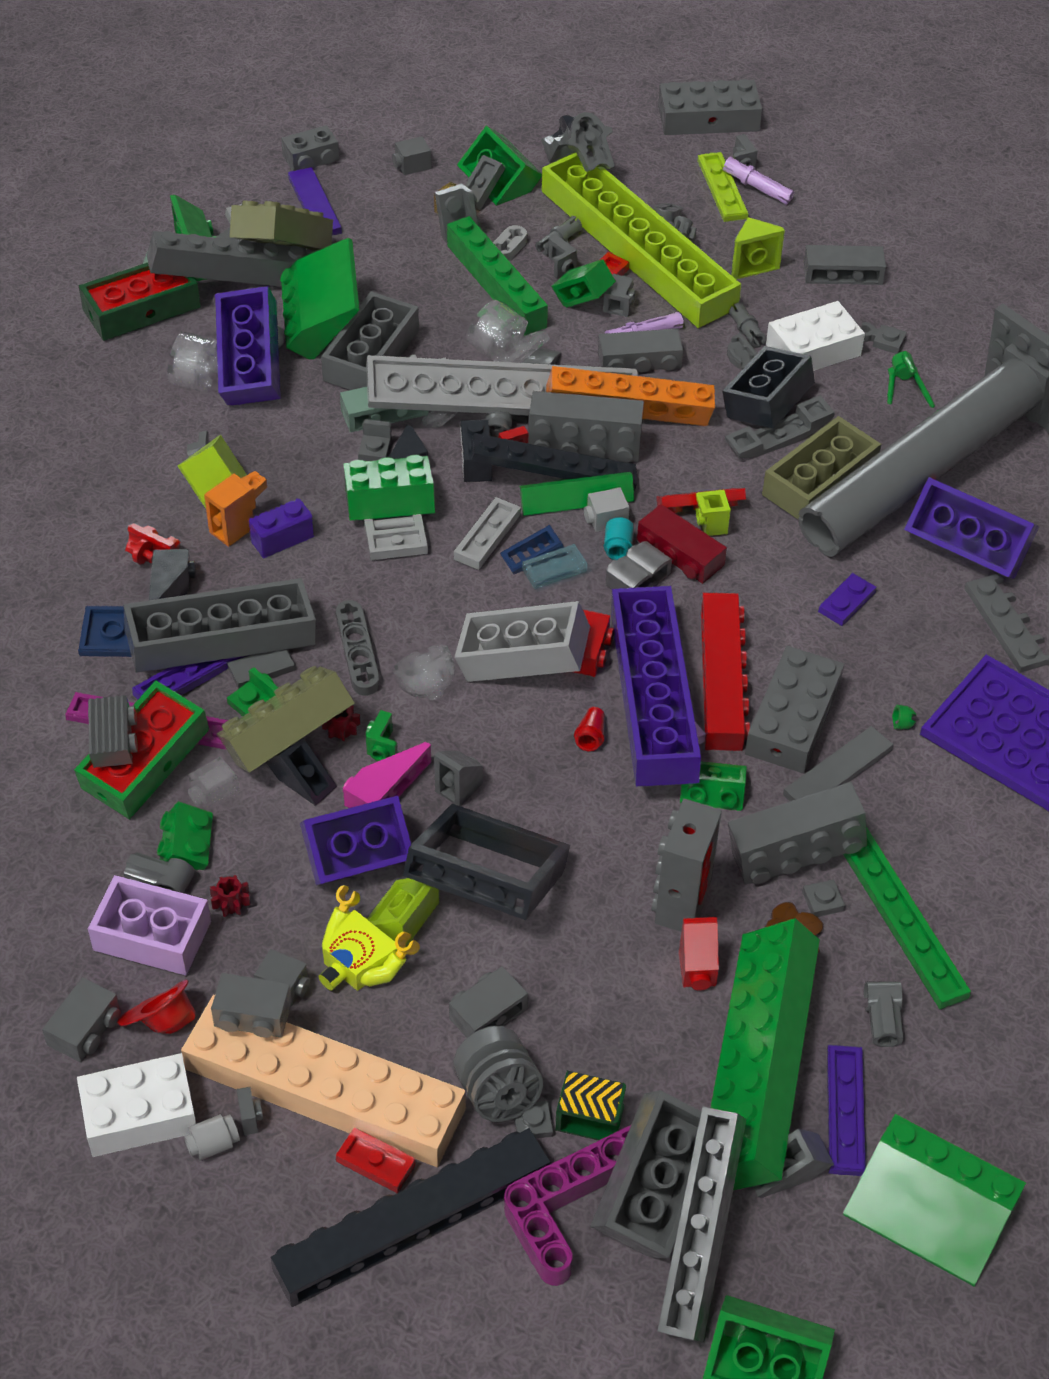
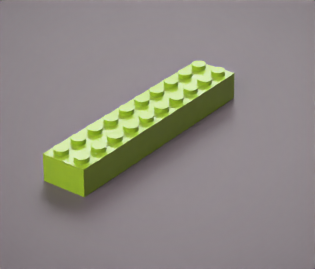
[542,152,741,328]

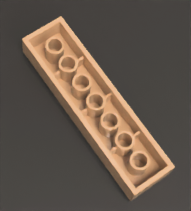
[181,994,466,1168]

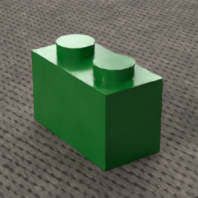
[551,259,616,308]

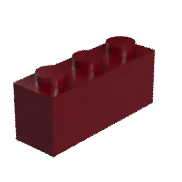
[637,504,727,584]

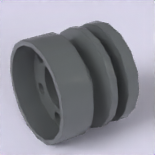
[453,1026,543,1122]

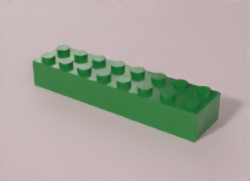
[710,918,820,1190]

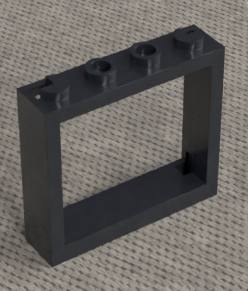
[403,803,570,920]

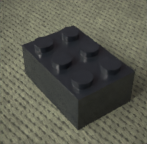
[722,346,815,429]

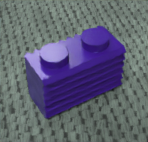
[249,498,314,559]

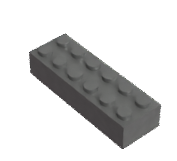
[123,578,316,673]

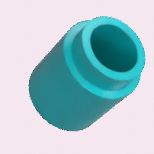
[604,517,634,560]

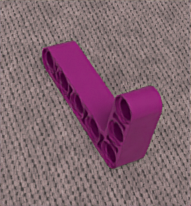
[504,1125,631,1286]

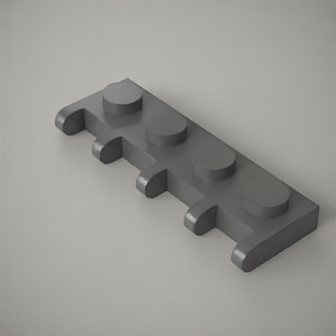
[964,574,1049,673]

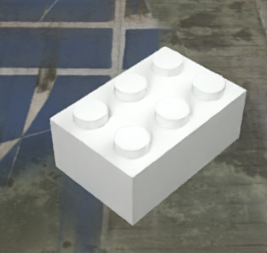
[766,301,865,371]
[77,1053,196,1157]

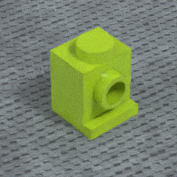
[696,490,731,536]

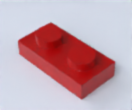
[336,1127,416,1193]

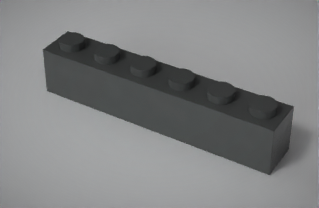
[147,231,307,287]
[657,1106,747,1342]

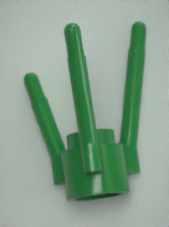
[887,351,935,408]

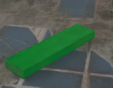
[520,472,634,516]

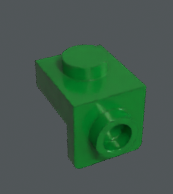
[366,710,398,761]

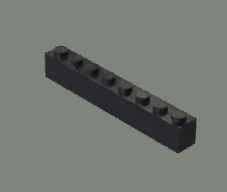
[270,1128,551,1307]

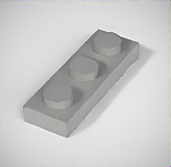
[454,497,521,570]

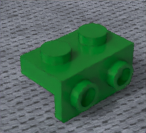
[157,801,213,870]

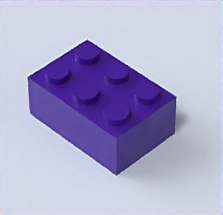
[300,795,411,886]

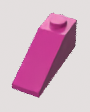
[343,742,431,808]

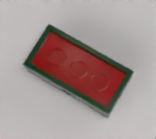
[78,262,201,341]

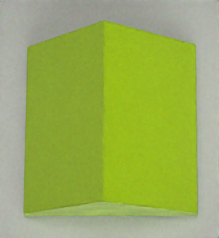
[731,217,785,280]
[178,435,247,509]
[367,878,439,947]

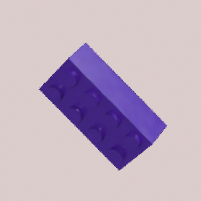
[215,286,281,405]
[904,477,1040,579]

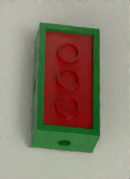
[74,680,210,820]

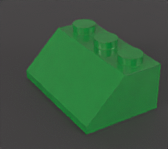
[457,125,542,206]
[170,195,216,281]
[703,1295,835,1379]

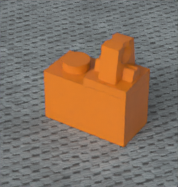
[204,471,267,547]

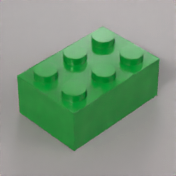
[343,455,435,521]

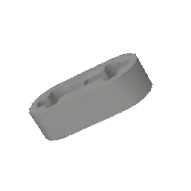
[493,225,527,261]

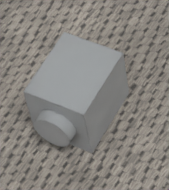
[584,487,629,532]

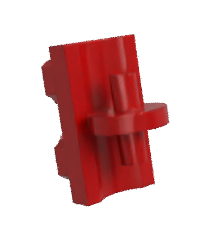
[125,523,180,565]

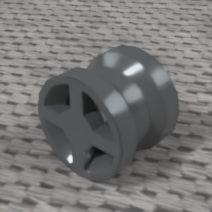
[485,411,513,438]

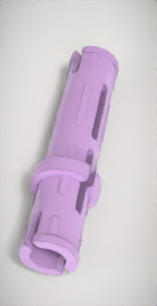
[723,156,795,205]
[605,312,683,334]

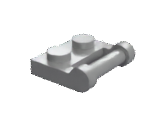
[364,514,428,560]

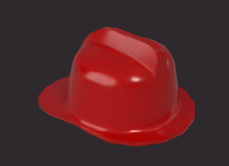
[117,980,196,1034]

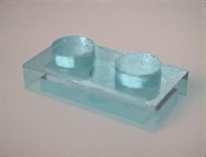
[522,544,587,589]

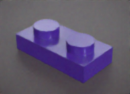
[818,573,876,626]

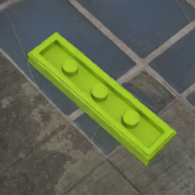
[698,152,748,222]

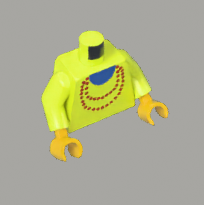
[319,885,420,991]

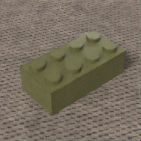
[230,201,333,250]
[762,416,881,519]
[217,666,354,773]

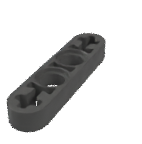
[336,600,379,696]

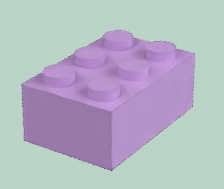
[88,875,211,976]

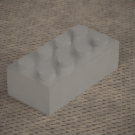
[454,601,590,682]

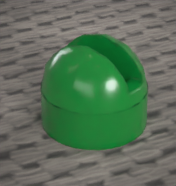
[892,705,917,730]

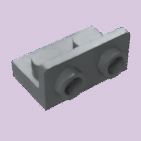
[435,184,481,243]

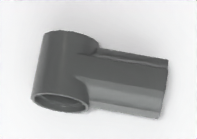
[124,852,195,893]
[864,981,903,1047]

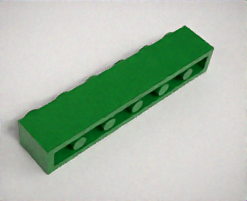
[447,216,548,336]

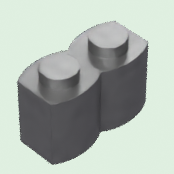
[606,541,672,589]

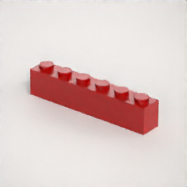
[701,593,750,751]

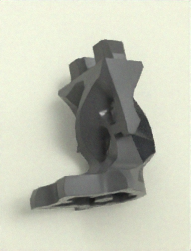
[541,112,615,172]

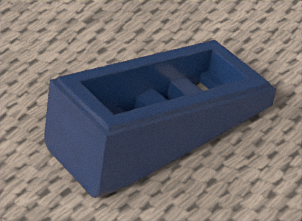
[500,525,567,575]

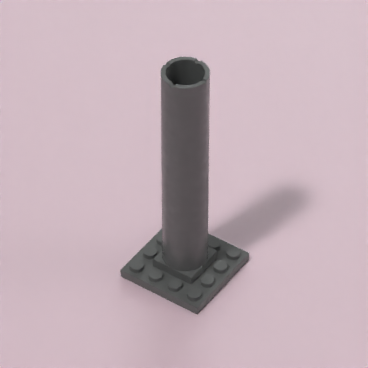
[798,303,1049,557]

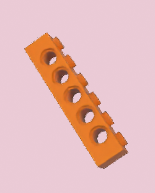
[546,366,715,426]

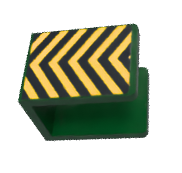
[555,1070,626,1141]

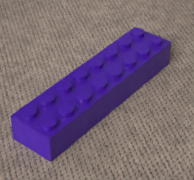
[611,586,701,787]

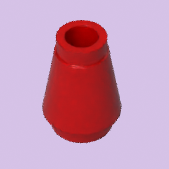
[574,707,605,751]

